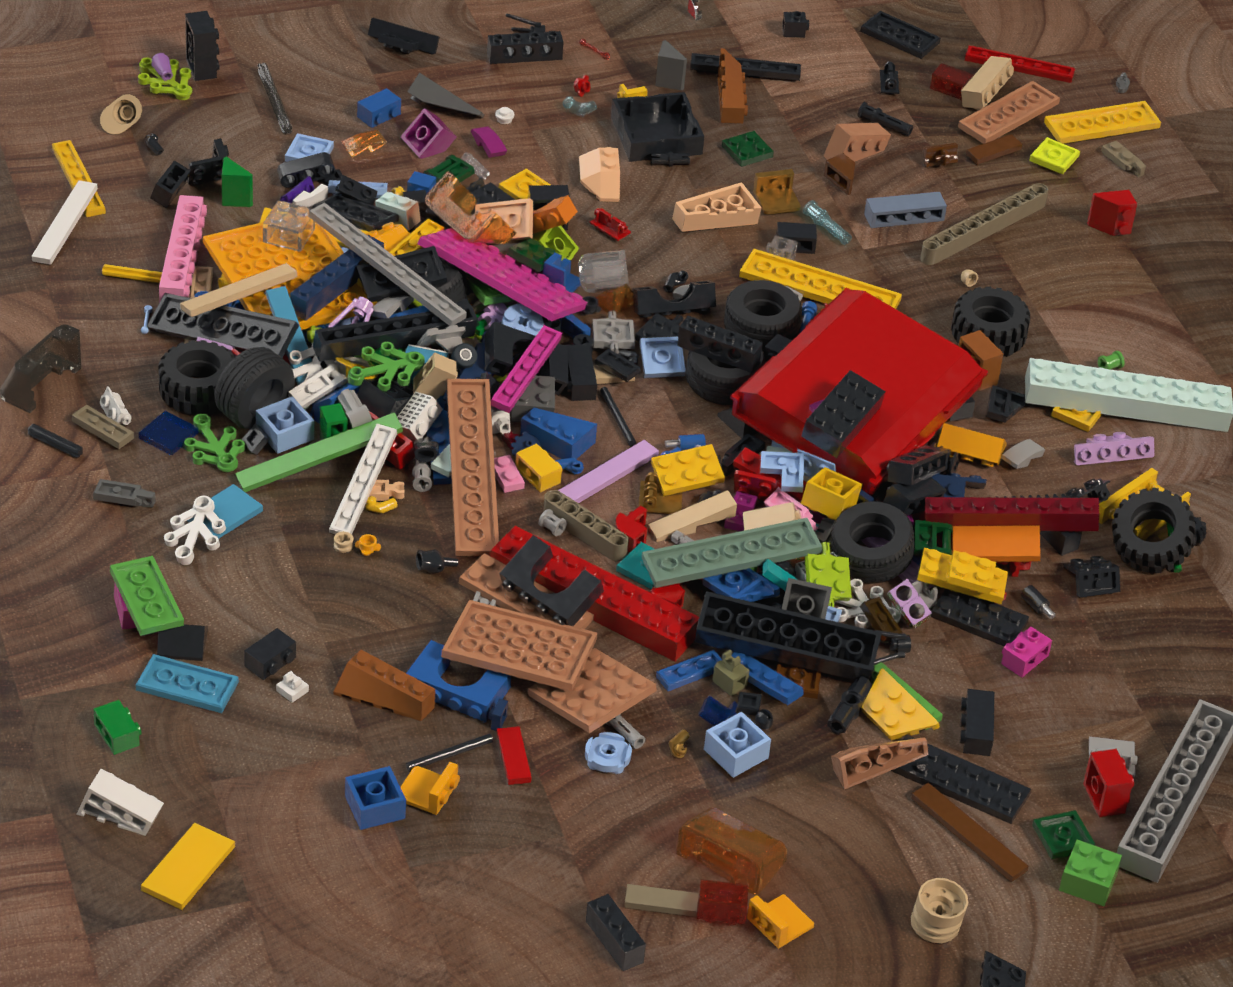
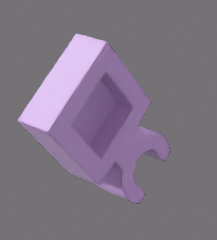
[478,303,508,330]

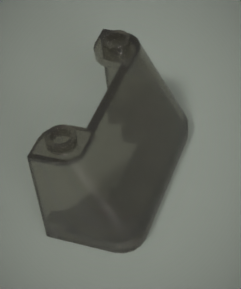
[0,324,81,413]

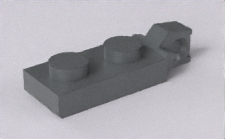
[93,479,156,507]

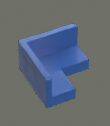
[543,253,583,293]

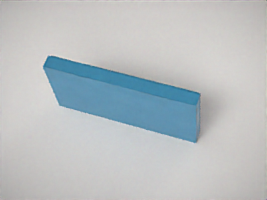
[136,654,239,713]

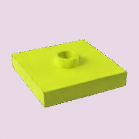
[1029,137,1080,174]

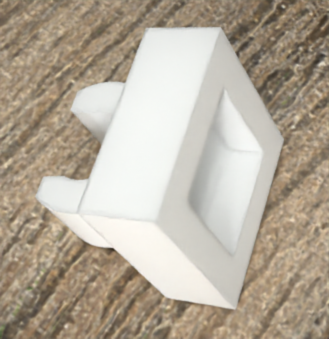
[276,671,309,703]

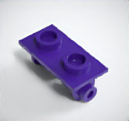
[279,176,315,209]

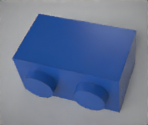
[357,88,401,128]

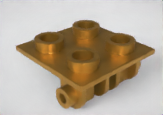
[639,472,682,514]

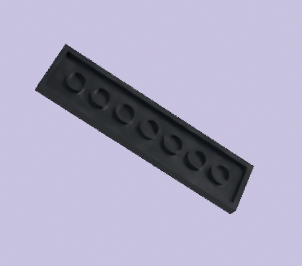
[147,293,299,358]

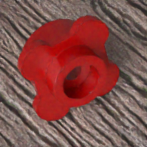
[574,75,591,97]

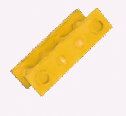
[1099,468,1191,541]

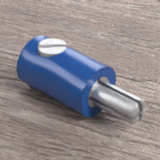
[665,434,706,451]

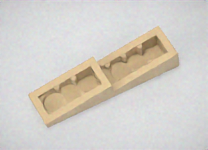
[648,490,737,542]

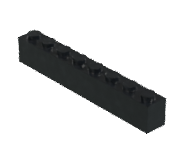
[312,305,478,362]

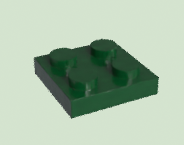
[721,131,774,167]
[507,239,562,272]
[1032,810,1095,860]

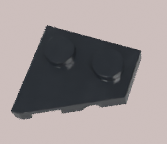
[986,385,1028,423]

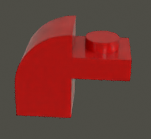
[615,505,647,553]

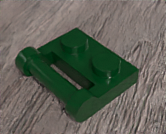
[423,154,475,190]
[914,520,953,556]

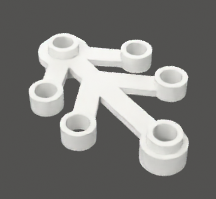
[289,343,342,410]
[164,496,226,565]
[834,579,901,628]

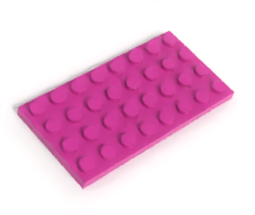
[417,226,588,321]

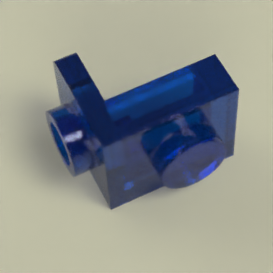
[698,696,738,726]

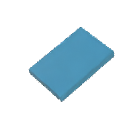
[187,484,263,539]

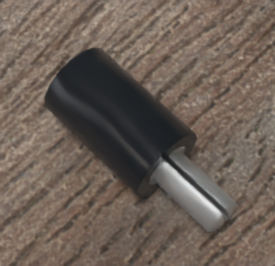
[1021,585,1055,619]

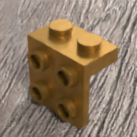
[753,169,801,214]

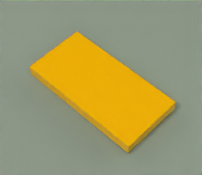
[141,823,235,910]

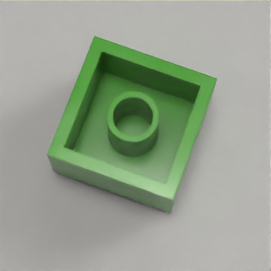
[1059,840,1122,906]

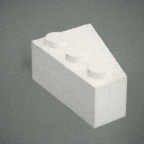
[76,769,164,836]

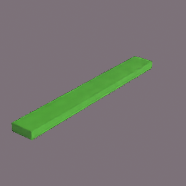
[235,412,403,492]

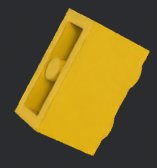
[515,443,562,492]

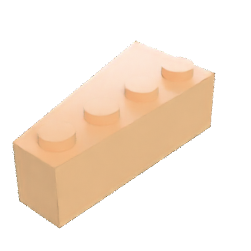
[672,182,761,232]

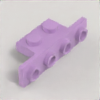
[1074,432,1154,465]

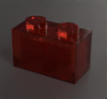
[930,63,974,100]

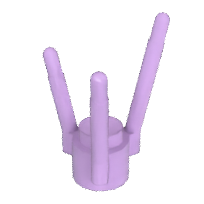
[328,296,374,328]

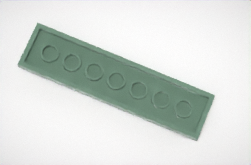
[642,518,822,588]

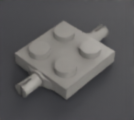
[592,311,635,354]

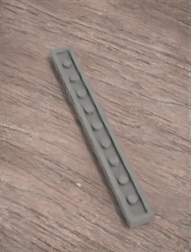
[309,203,467,326]

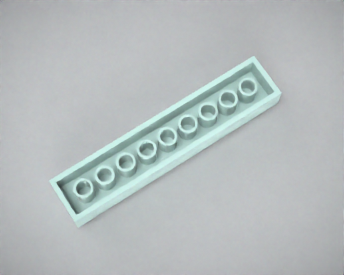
[1025,358,1233,432]

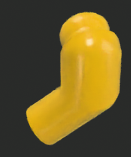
[365,496,398,514]

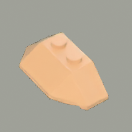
[579,147,620,202]

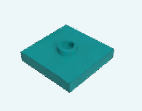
[616,542,655,589]

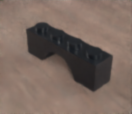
[632,280,716,317]

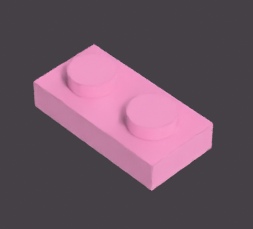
[494,455,525,493]

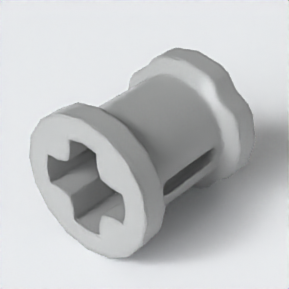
[538,509,567,536]

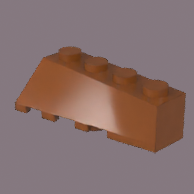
[717,48,748,124]
[333,650,435,721]

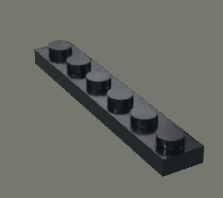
[690,53,801,81]

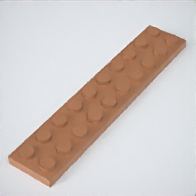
[447,379,499,556]

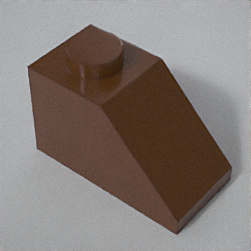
[824,153,855,195]

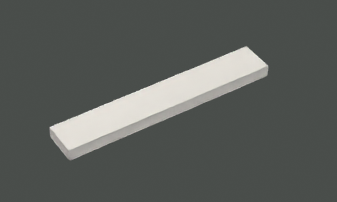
[32,181,98,265]
[329,424,397,534]

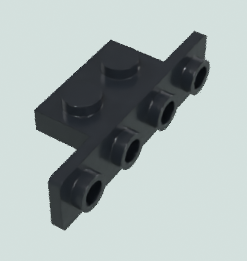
[368,17,440,54]

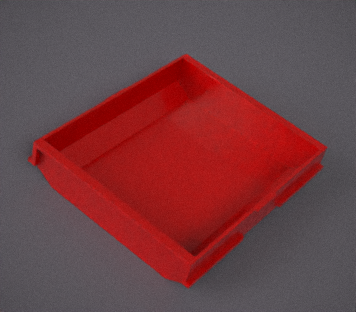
[730,287,989,497]

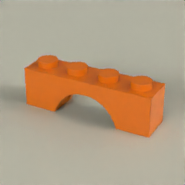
[533,195,578,233]

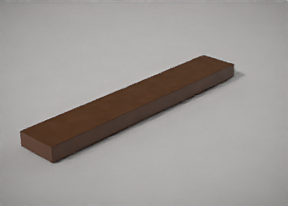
[911,783,1029,882]

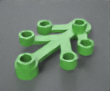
[348,342,425,391]
[184,414,245,472]

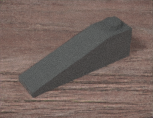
[407,73,485,118]

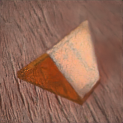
[595,283,633,315]

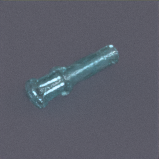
[803,200,852,245]

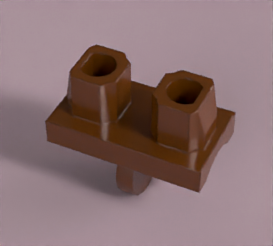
[923,143,958,167]

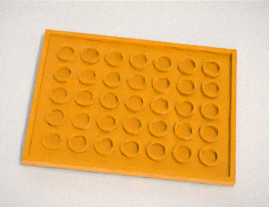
[203,211,378,330]

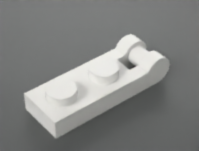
[288,364,348,408]

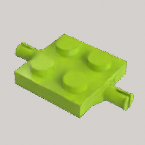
[805,542,852,607]

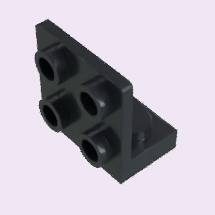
[1063,556,1121,597]

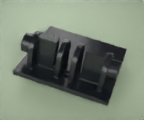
[1065,478,1110,501]
[980,951,1026,987]

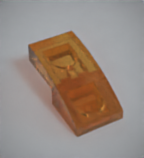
[342,130,387,157]

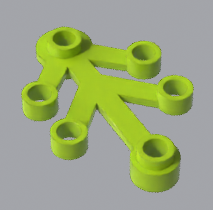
[138,57,192,100]

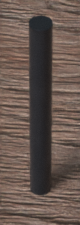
[600,387,636,446]
[406,734,493,771]

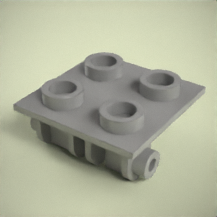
[1089,736,1137,777]

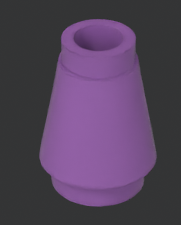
[151,53,173,81]

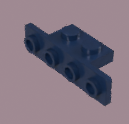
[931,473,987,497]

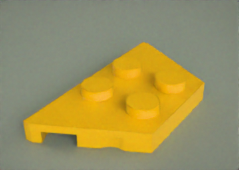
[861,668,940,740]

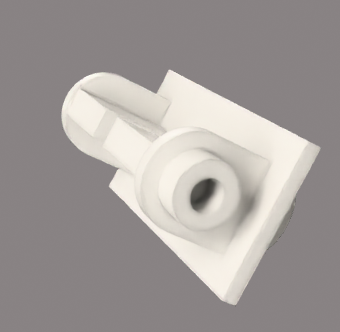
[100,386,131,425]

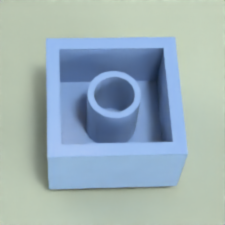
[256,396,314,454]
[704,712,771,778]

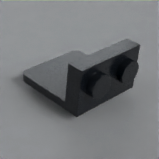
[187,138,229,185]

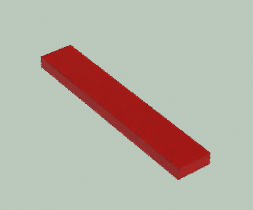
[964,46,1075,83]

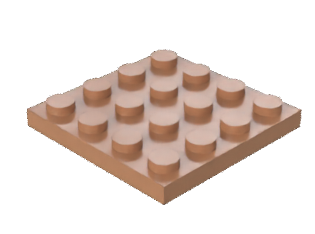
[528,648,657,733]

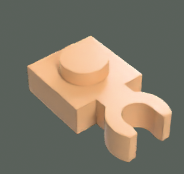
[369,480,404,501]

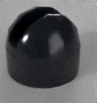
[754,709,773,729]

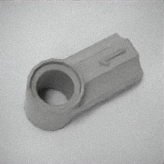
[337,389,372,429]

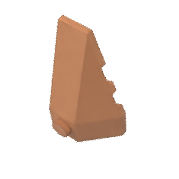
[831,737,929,789]

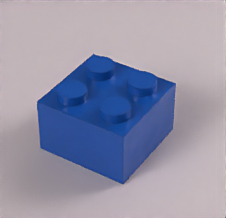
[345,766,406,830]

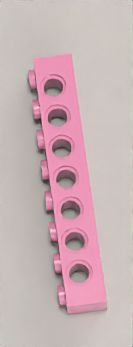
[159,195,207,303]

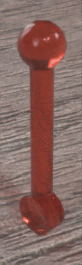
[579,39,610,60]

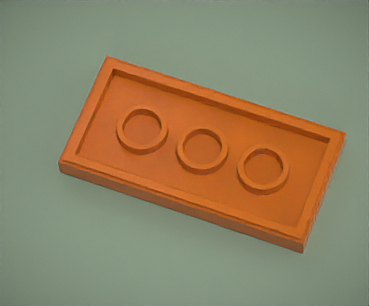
[953,526,1040,562]

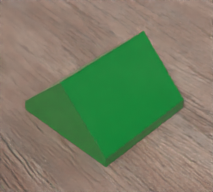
[222,156,253,207]

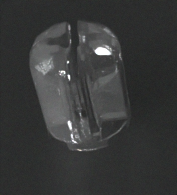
[578,250,629,293]

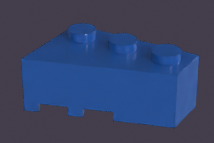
[520,408,597,459]

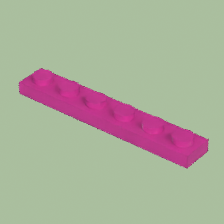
[491,325,562,413]

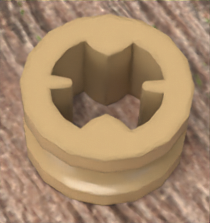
[334,531,354,553]

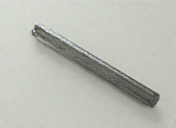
[257,63,292,135]

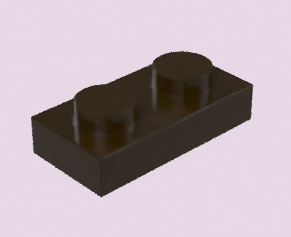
[859,597,903,642]

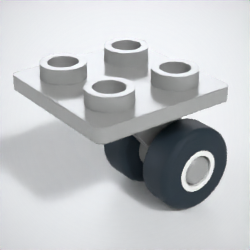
[416,325,477,375]

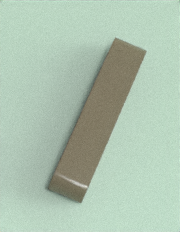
[543,490,628,561]

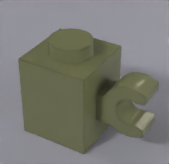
[713,650,750,696]

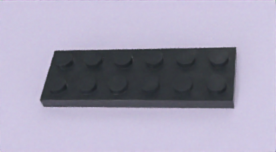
[891,734,1031,824]

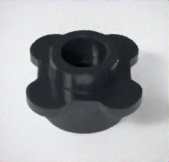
[582,296,601,315]

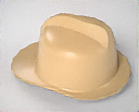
[100,94,142,135]

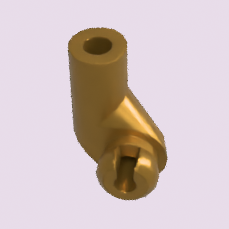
[669,730,690,758]

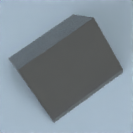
[655,40,687,90]

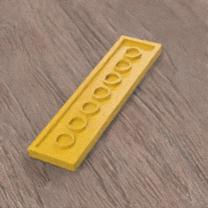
[739,249,902,309]

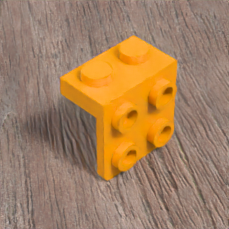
[400,762,460,815]

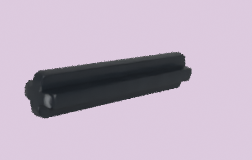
[28,424,83,458]

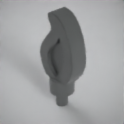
[1116,72,1130,93]

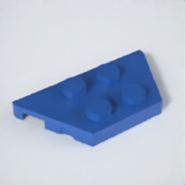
[703,568,780,602]

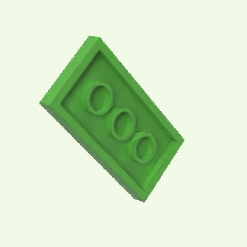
[110,556,184,636]

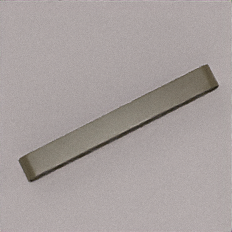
[920,183,1049,265]

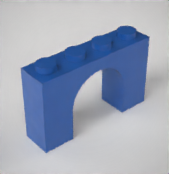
[406,640,511,722]

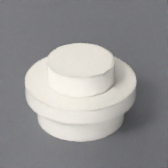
[495,107,514,124]

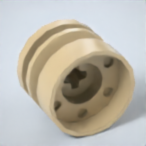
[911,878,968,943]

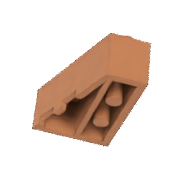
[824,123,891,162]

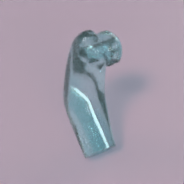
[563,96,597,116]

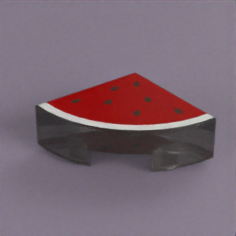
[688,0,702,20]

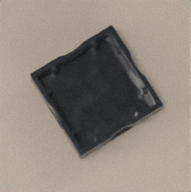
[611,92,705,162]

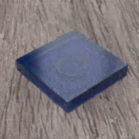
[138,411,199,455]

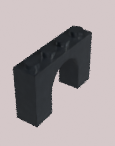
[485,322,568,395]
[499,535,604,626]

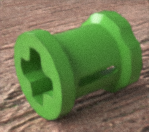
[1098,351,1125,370]

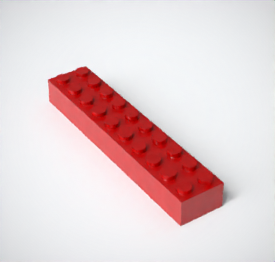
[490,526,700,662]

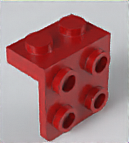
[734,470,777,501]

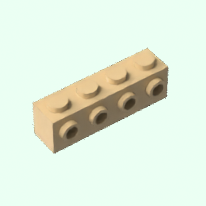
[961,56,1014,110]

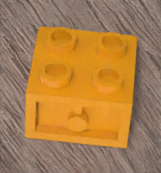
[747,894,814,949]

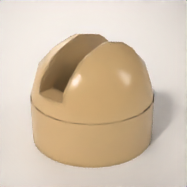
[961,269,978,287]

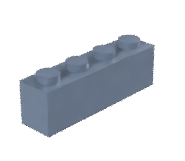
[864,192,947,228]

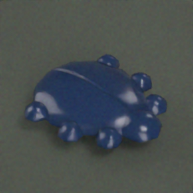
[511,431,541,457]

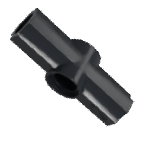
[827,676,872,735]

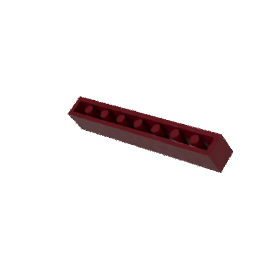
[925,497,1099,531]

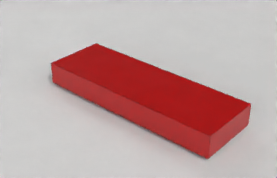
[497,726,531,785]

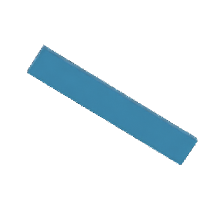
[265,286,325,401]

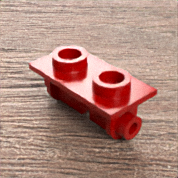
[590,208,631,241]

